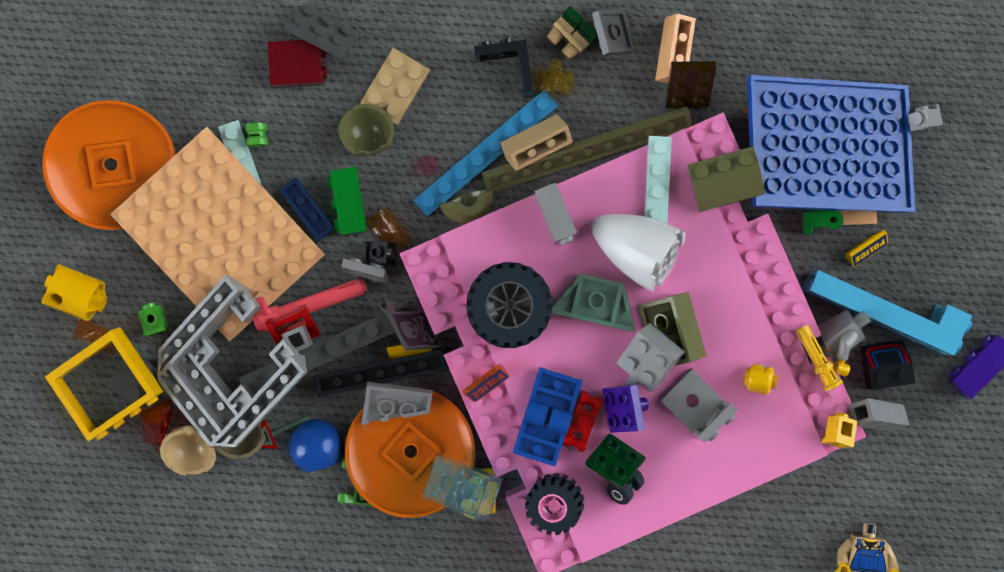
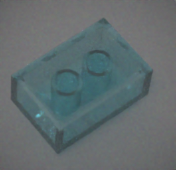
[422,455,503,521]

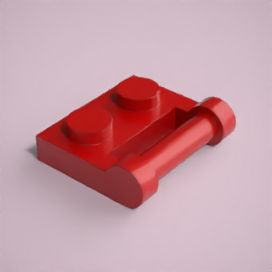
[265,305,320,345]

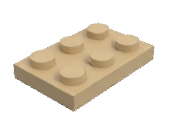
[360,48,430,126]

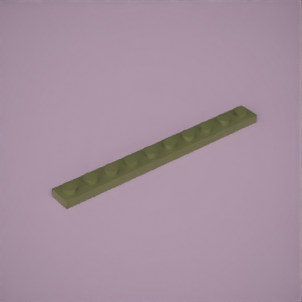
[482,107,692,192]

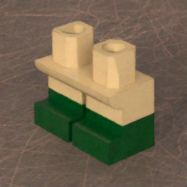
[547,6,598,60]

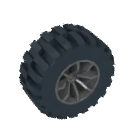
[466,262,553,348]

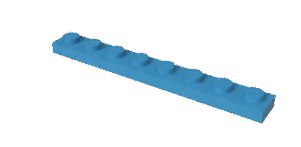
[413,90,558,217]

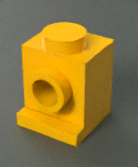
[821,413,857,448]

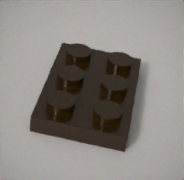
[665,61,716,109]

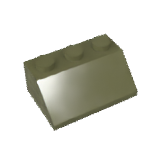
[687,146,765,213]
[638,292,707,366]

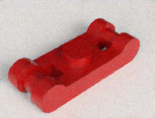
[562,390,603,452]

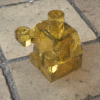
[537,58,576,97]

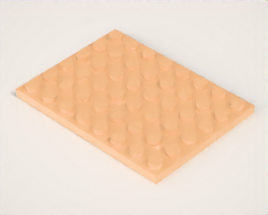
[110,127,325,342]

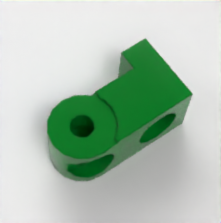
[802,210,844,235]

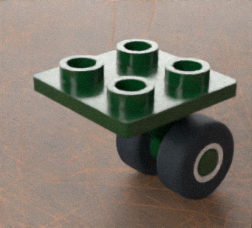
[585,433,646,505]

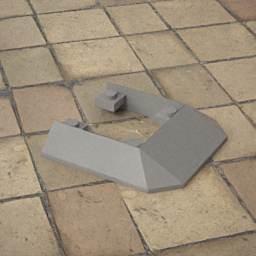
[157,275,307,447]

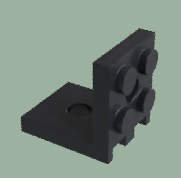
[474,38,533,99]

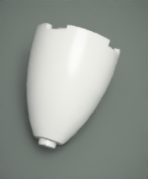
[591,214,686,292]

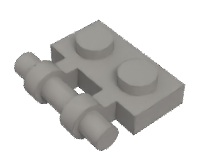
[341,258,389,283]

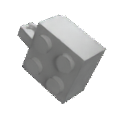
[616,323,685,392]

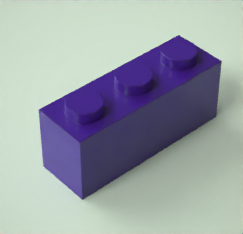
[947,334,1004,399]

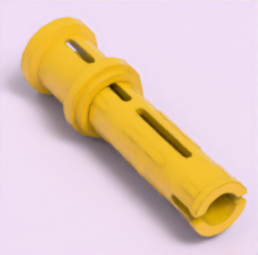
[796,324,843,392]

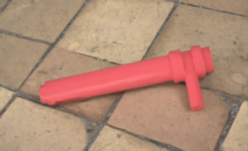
[253,278,368,332]

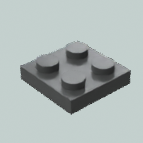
[592,10,635,55]

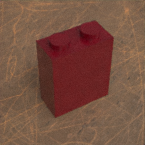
[268,40,328,88]

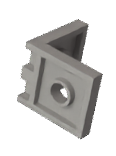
[660,369,737,442]

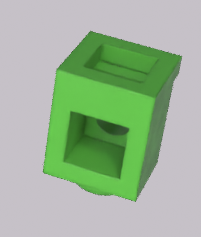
[138,302,170,336]

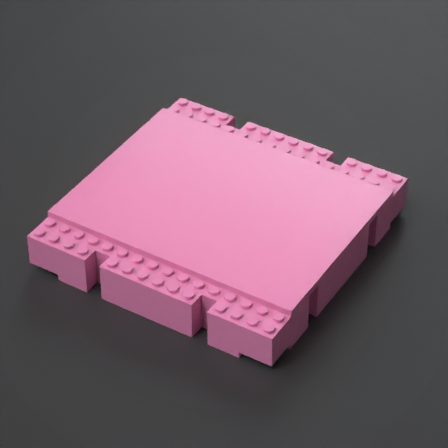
[400,112,866,572]

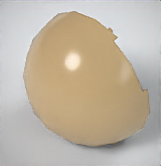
[160,425,216,476]

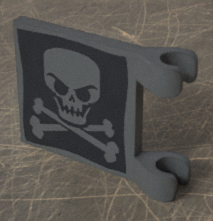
[380,297,441,350]

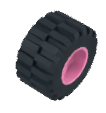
[525,473,584,535]

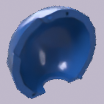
[289,419,344,472]

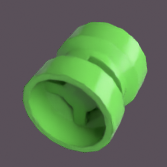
[245,123,268,147]

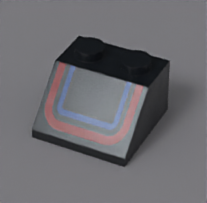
[860,340,916,390]

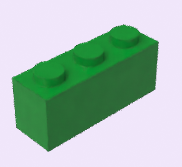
[327,167,368,236]

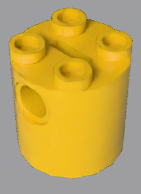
[41,264,107,321]

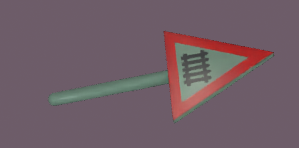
[260,416,309,449]

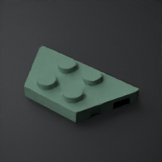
[552,274,635,332]

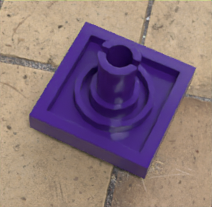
[602,385,649,433]

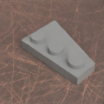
[361,382,433,425]

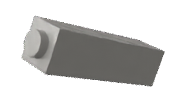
[849,398,909,432]

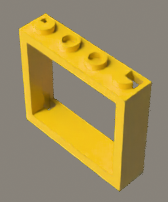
[45,327,164,442]

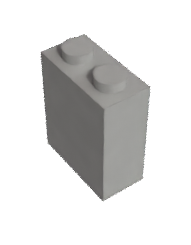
[534,182,577,246]

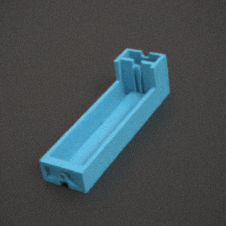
[802,270,972,356]

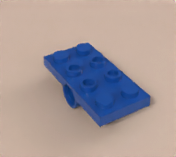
[512,367,582,467]

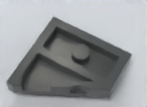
[105,361,159,404]

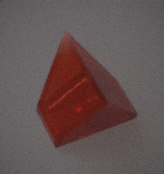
[140,399,173,446]

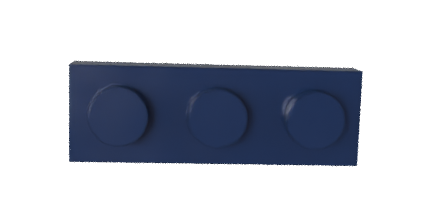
[279,177,335,242]

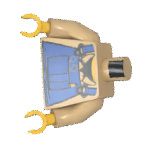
[835,523,900,572]

